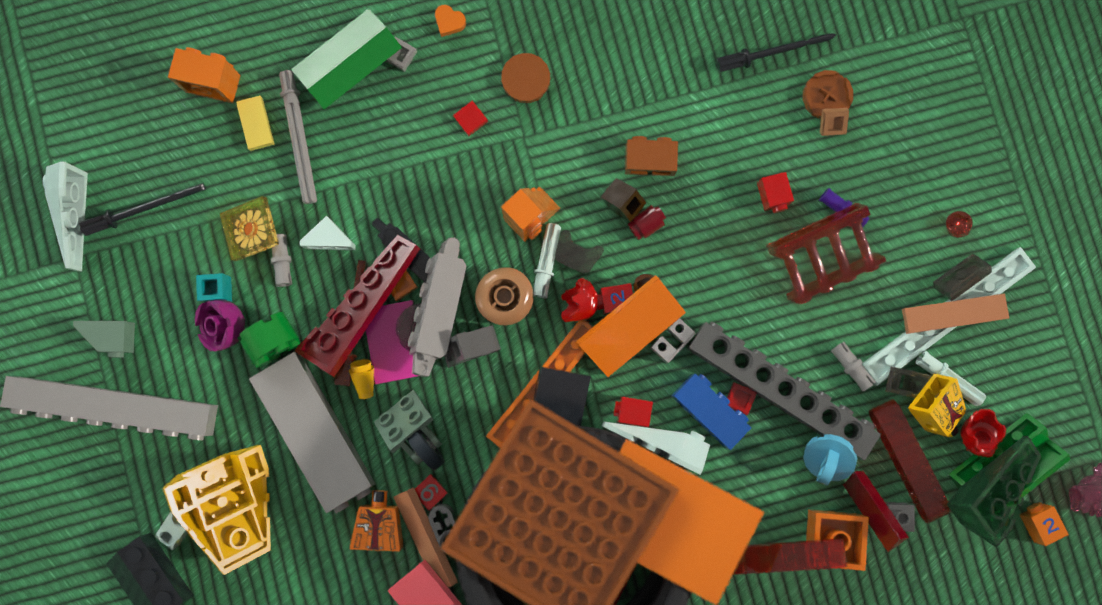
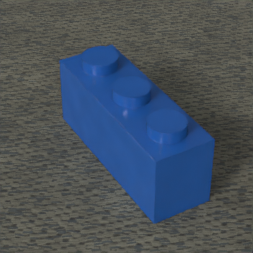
[671,374,751,450]

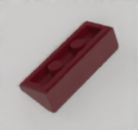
[843,471,909,552]

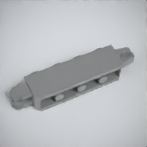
[408,237,466,377]

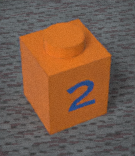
[1020,502,1069,546]

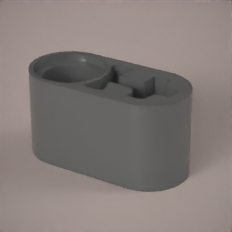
[429,503,457,554]

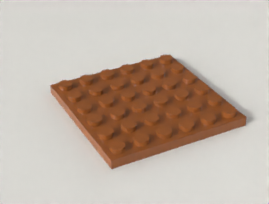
[440,399,679,605]

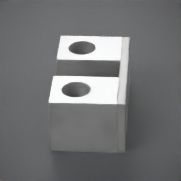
[650,318,696,364]

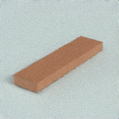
[902,293,1010,334]
[394,487,458,587]

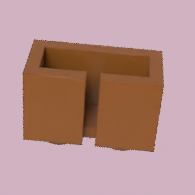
[625,136,678,176]

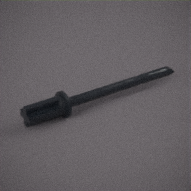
[716,33,836,73]
[79,183,206,236]

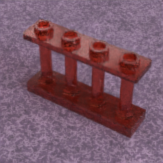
[766,203,886,304]

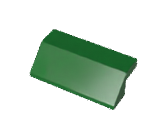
[291,8,402,109]
[948,413,1070,522]

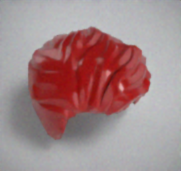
[561,278,598,322]
[960,409,1006,457]

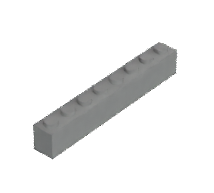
[0,376,218,440]

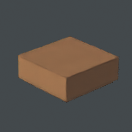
[820,108,849,136]

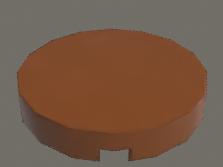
[501,53,550,103]
[803,70,853,119]

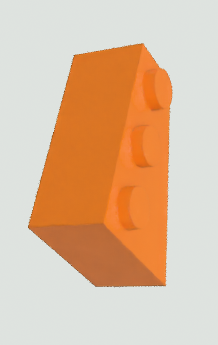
[501,187,560,242]

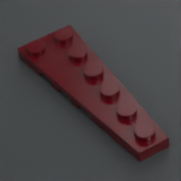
[295,235,420,377]

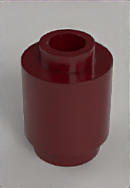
[627,205,666,240]

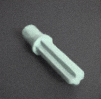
[533,223,561,298]
[915,351,986,406]

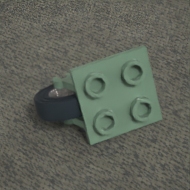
[374,390,445,470]

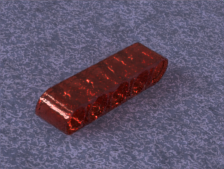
[869,399,952,524]
[732,538,848,575]

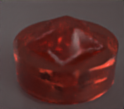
[946,211,973,238]

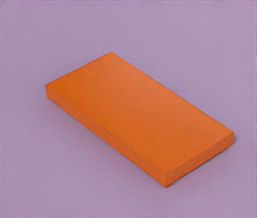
[576,275,686,377]

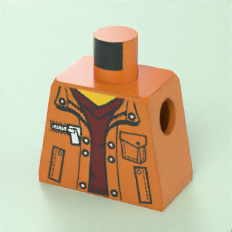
[350,490,403,551]

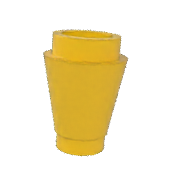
[349,359,374,399]

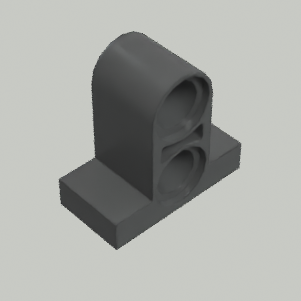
[444,325,501,368]

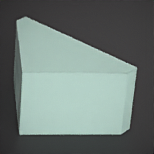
[300,216,356,250]

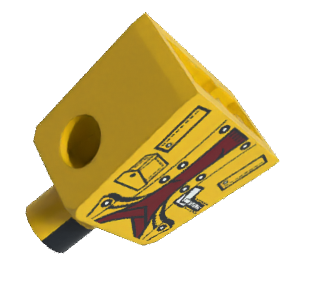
[908,374,966,437]

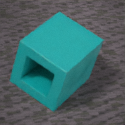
[196,273,232,303]

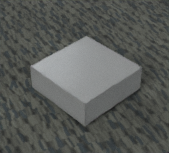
[386,37,417,72]

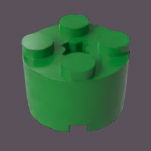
[238,312,301,368]

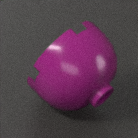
[195,300,245,351]

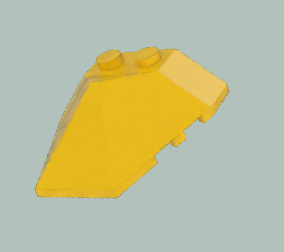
[163,445,271,575]

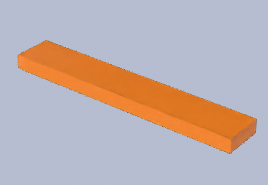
[486,320,593,448]

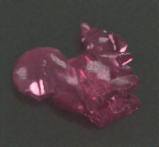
[1069,462,1102,518]

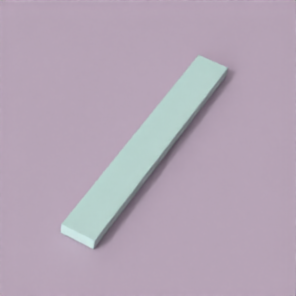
[862,247,1036,386]

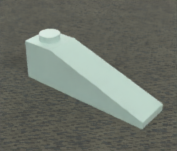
[43,162,88,271]
[602,422,710,475]

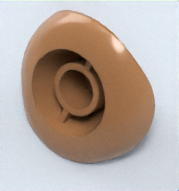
[475,267,533,325]

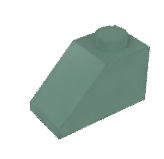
[73,321,135,358]

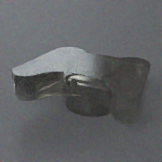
[555,230,604,274]

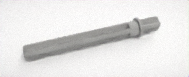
[279,70,317,204]

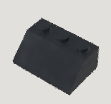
[106,533,194,605]

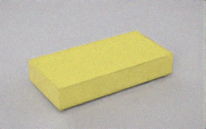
[236,96,275,151]

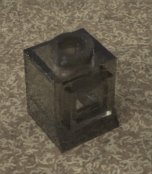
[885,366,931,398]

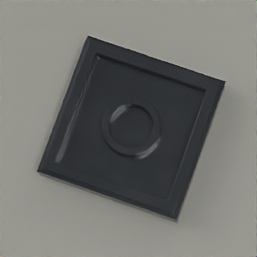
[533,366,591,426]

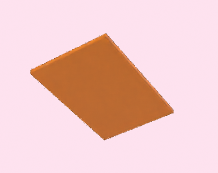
[619,439,764,605]

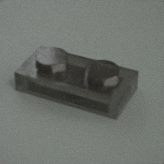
[933,253,992,301]

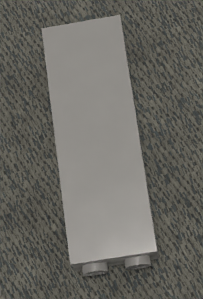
[249,352,376,514]

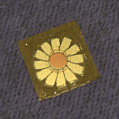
[220,196,279,261]

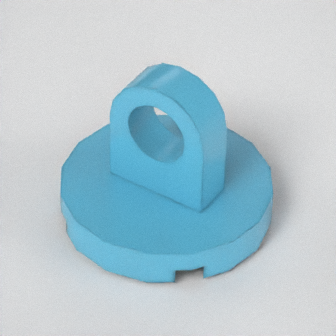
[803,434,857,486]

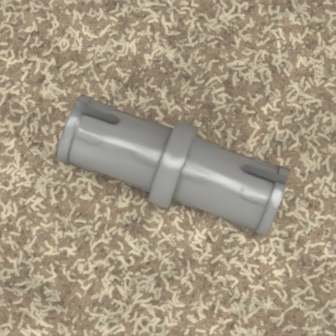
[270,234,292,287]
[831,341,876,392]

